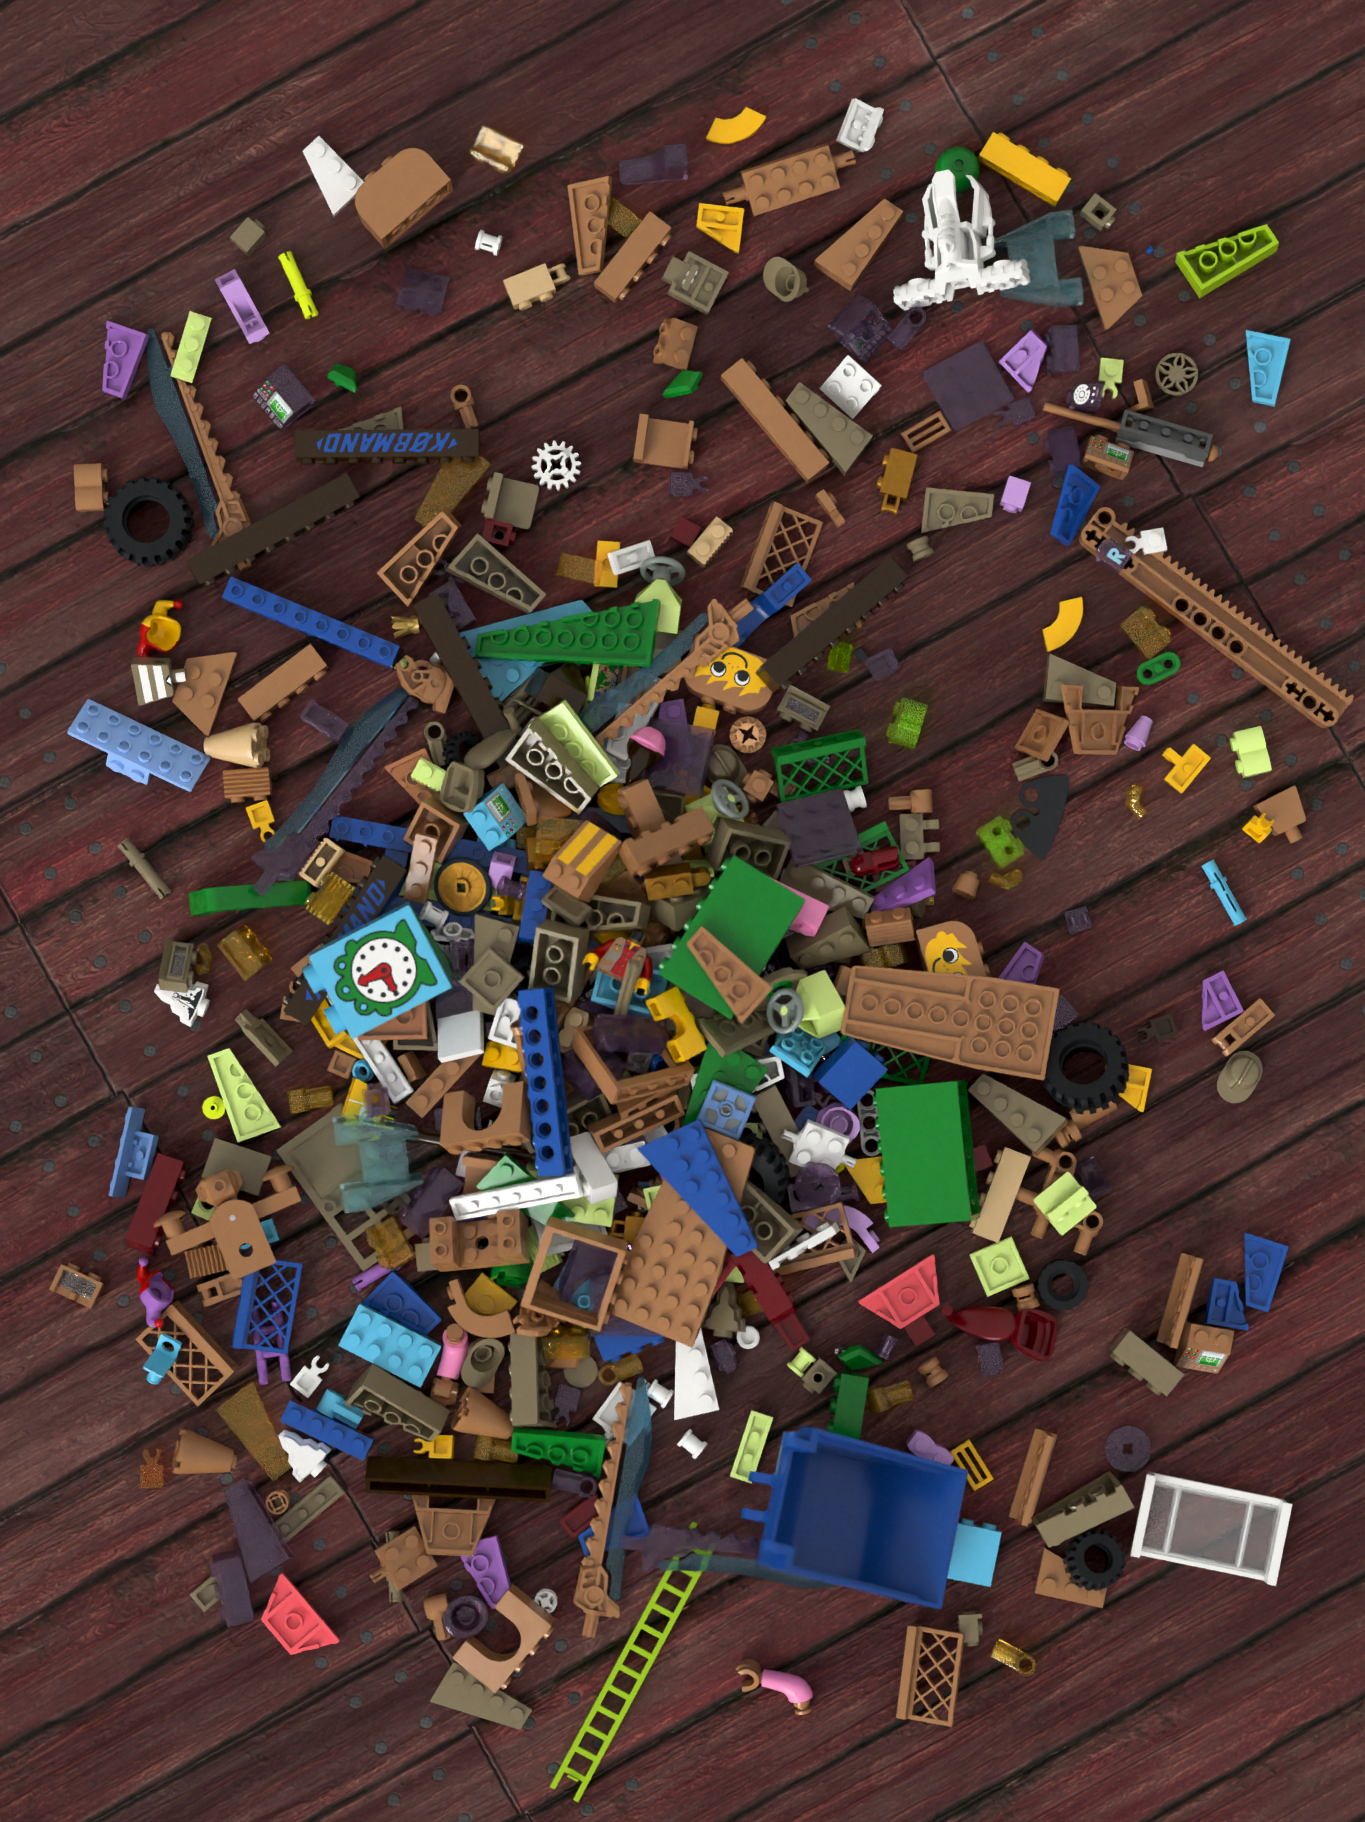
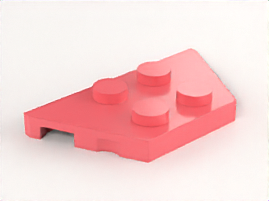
[858,1254,940,1329]
[261,1572,341,1655]

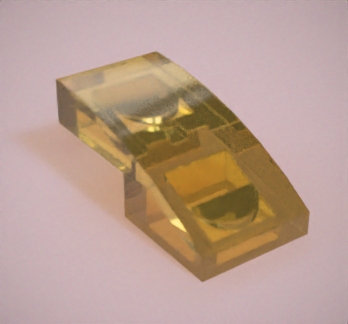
[608,196,642,239]
[556,553,604,585]

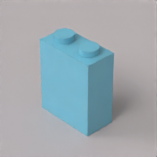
[947,1518,1001,1587]

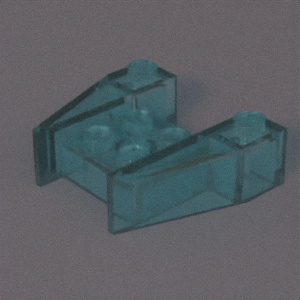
[994,210,1084,308]
[332,1115,424,1213]

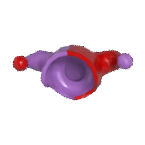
[136,1257,174,1328]

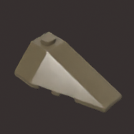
[741,1180,803,1264]

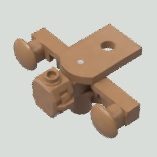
[154,1165,301,1281]

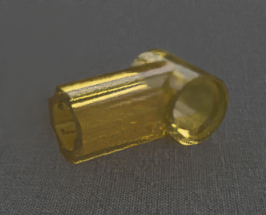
[286,1085,334,1114]
[597,1353,644,1386]
[866,1380,914,1414]
[472,1435,519,1463]
[990,1638,1036,1676]

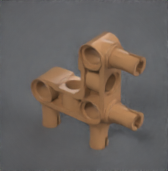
[1015,1147,1103,1256]

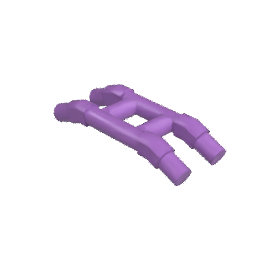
[251,1298,291,1385]

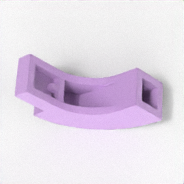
[215,269,270,344]
[801,1205,880,1253]

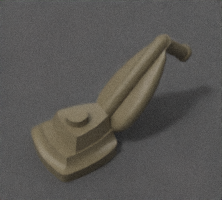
[440,707,522,813]

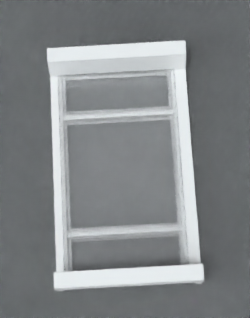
[1130,1471,1292,1586]

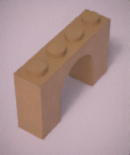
[440,1081,532,1154]
[452,1583,556,1693]

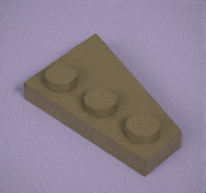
[921,487,994,533]

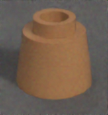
[951,870,979,899]

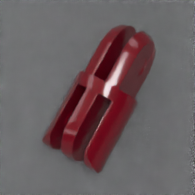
[850,846,900,876]

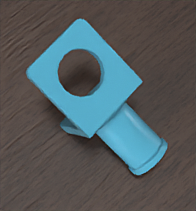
[143,1333,182,1384]

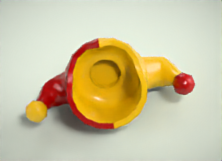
[137,600,183,657]

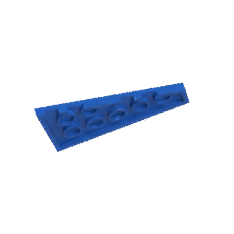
[637,1119,759,1257]

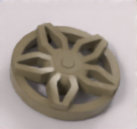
[1155,353,1198,396]

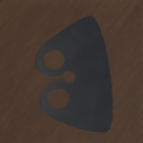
[1010,775,1069,859]

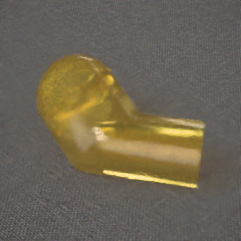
[1125,784,1147,819]
[988,869,1023,889]
[195,943,212,976]

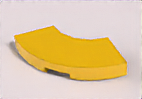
[706,107,766,144]
[1042,597,1083,652]

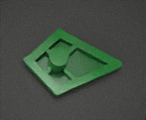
[327,364,357,393]
[662,370,703,398]
[838,1345,883,1371]

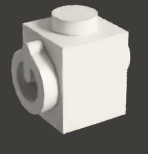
[483,1069,516,1108]

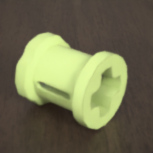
[787,1347,817,1377]

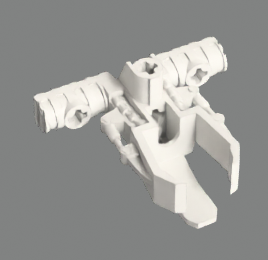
[893,169,1030,311]

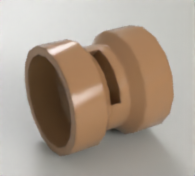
[1055,1119,1082,1149]
[1012,1283,1040,1312]
[917,1356,949,1388]
[265,1489,291,1515]

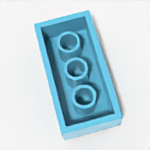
[338,1303,443,1388]

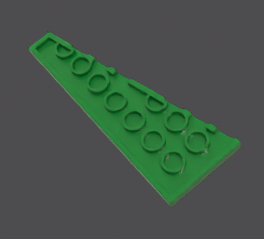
[474,599,661,667]

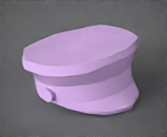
[816,1102,861,1144]

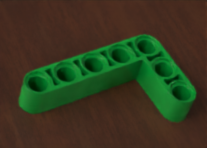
[188,880,313,916]

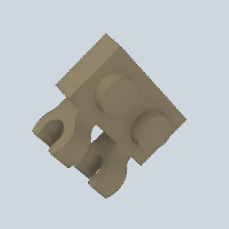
[900,813,940,860]

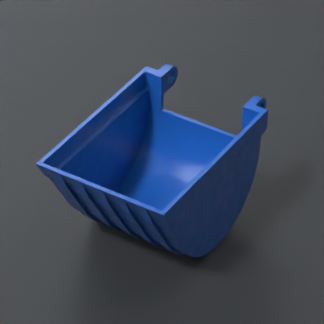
[741,1427,968,1609]

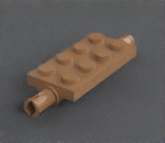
[722,143,856,216]

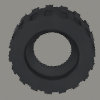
[1036,1259,1089,1311]

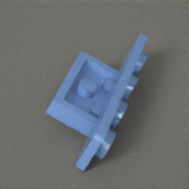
[109,1106,159,1198]

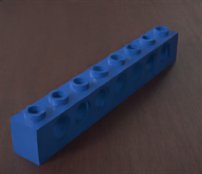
[222,577,402,670]
[517,987,574,1177]

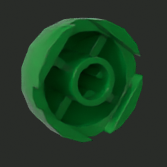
[934,146,980,194]
[490,1258,534,1288]

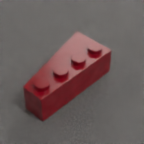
[125,1153,187,1256]
[728,1248,797,1326]

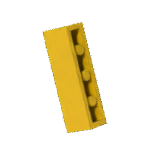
[978,132,1071,207]

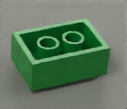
[826,1370,869,1440]

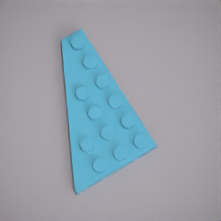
[459,600,592,703]

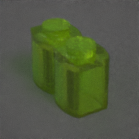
[885,697,928,750]

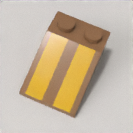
[542,820,624,903]

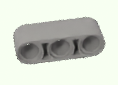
[856,1090,880,1156]

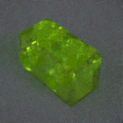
[975,816,1025,870]

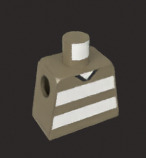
[131,657,187,705]

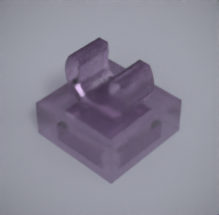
[1063,906,1093,935]

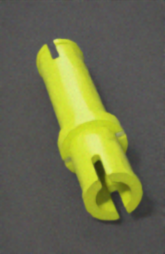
[278,251,319,319]

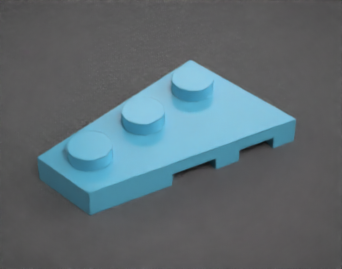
[1246,330,1291,407]

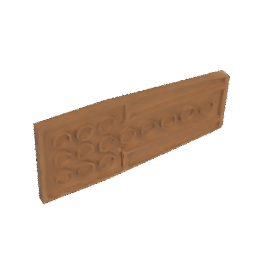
[840,966,1060,1080]
[608,1127,756,1348]

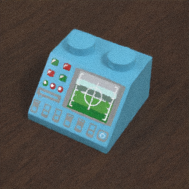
[463,782,526,851]

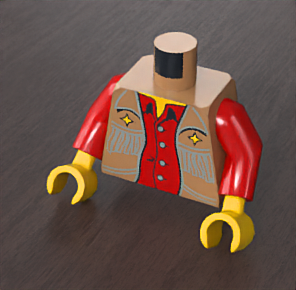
[582,930,653,995]

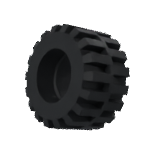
[1063,1529,1126,1591]

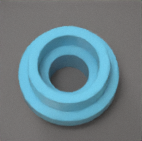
[352,1059,375,1082]

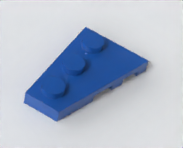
[1050,464,1101,546]
[1244,1232,1289,1312]
[362,1270,443,1335]
[578,1490,651,1557]

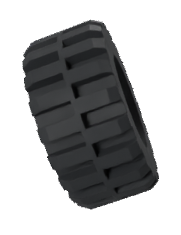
[103,476,194,567]
[1042,1022,1129,1114]
[726,1132,790,1205]

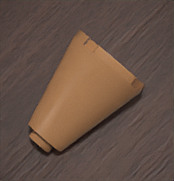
[451,1387,515,1440]
[172,1428,237,1474]

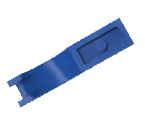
[733,563,812,648]

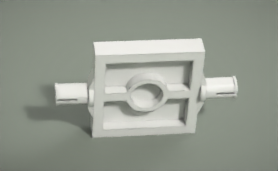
[781,1119,857,1179]
[593,1379,657,1448]

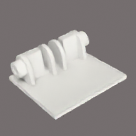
[819,355,882,419]

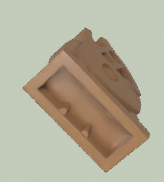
[395,656,454,714]
[513,1279,577,1337]

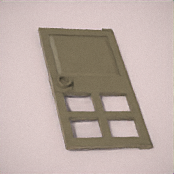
[276,1102,429,1271]

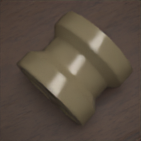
[907,536,934,562]

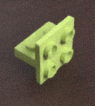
[1033,1172,1097,1235]

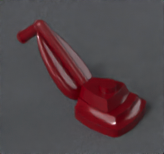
[942,1305,1057,1362]

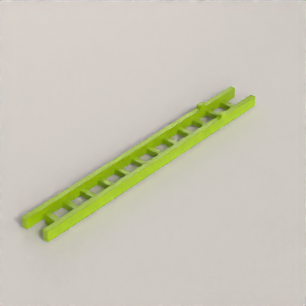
[550,1520,721,1802]

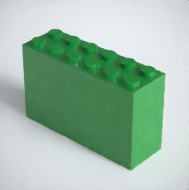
[658,855,806,1020]
[873,1080,980,1227]

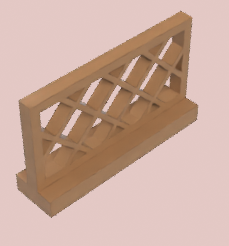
[739,501,823,607]
[770,1201,858,1276]
[1155,1253,1204,1349]
[135,1300,240,1406]
[1008,1428,1057,1527]
[896,1623,965,1727]

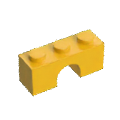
[645,986,707,1063]

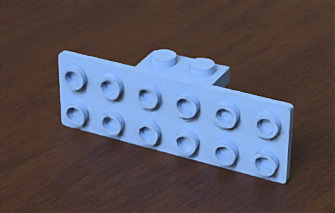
[68,699,210,792]

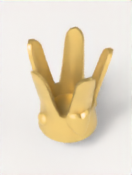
[391,615,421,639]

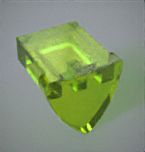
[827,642,853,673]

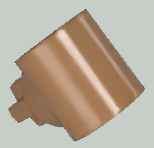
[450,385,478,429]
[888,789,933,814]
[423,1593,451,1640]

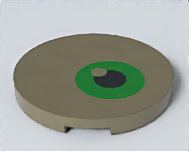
[756,967,808,1008]

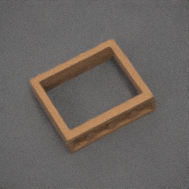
[570,1016,695,1105]
[520,1216,631,1332]

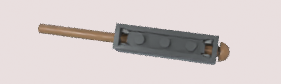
[1043,402,1219,467]

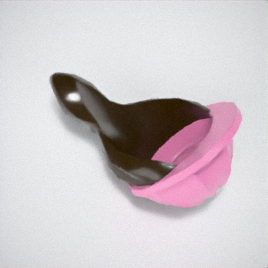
[625,727,666,786]

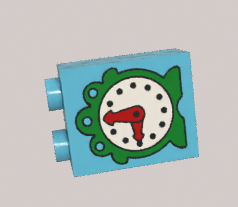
[302,901,452,1039]

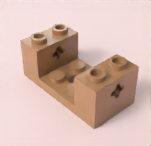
[429,1209,530,1272]

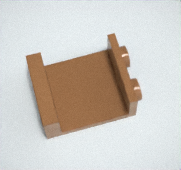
[633,414,698,470]
[463,1152,502,1219]

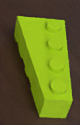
[1175,224,1279,298]

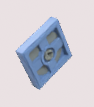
[696,1079,757,1140]

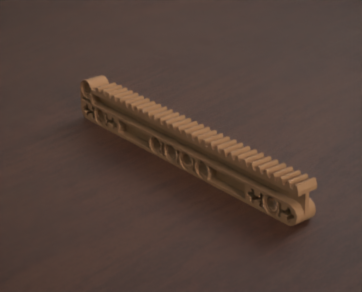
[1079,507,1354,728]

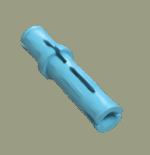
[1201,859,1247,926]

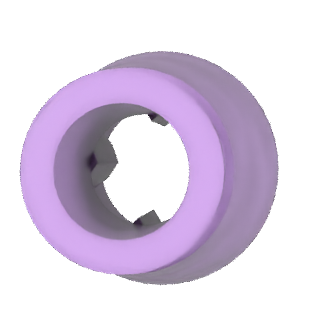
[1124,715,1153,751]

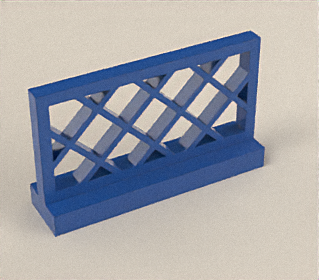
[232,1254,302,1354]

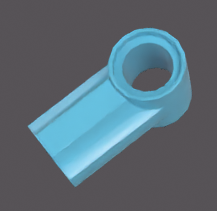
[316,1389,365,1429]

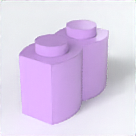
[906,1429,954,1465]

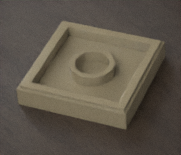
[459,947,525,1012]

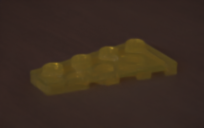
[415,456,491,527]
[216,1380,292,1482]

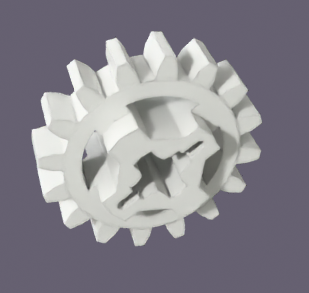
[532,440,581,491]

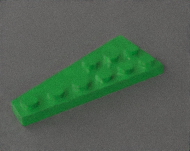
[682,1041,769,1134]

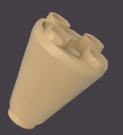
[204,722,270,768]

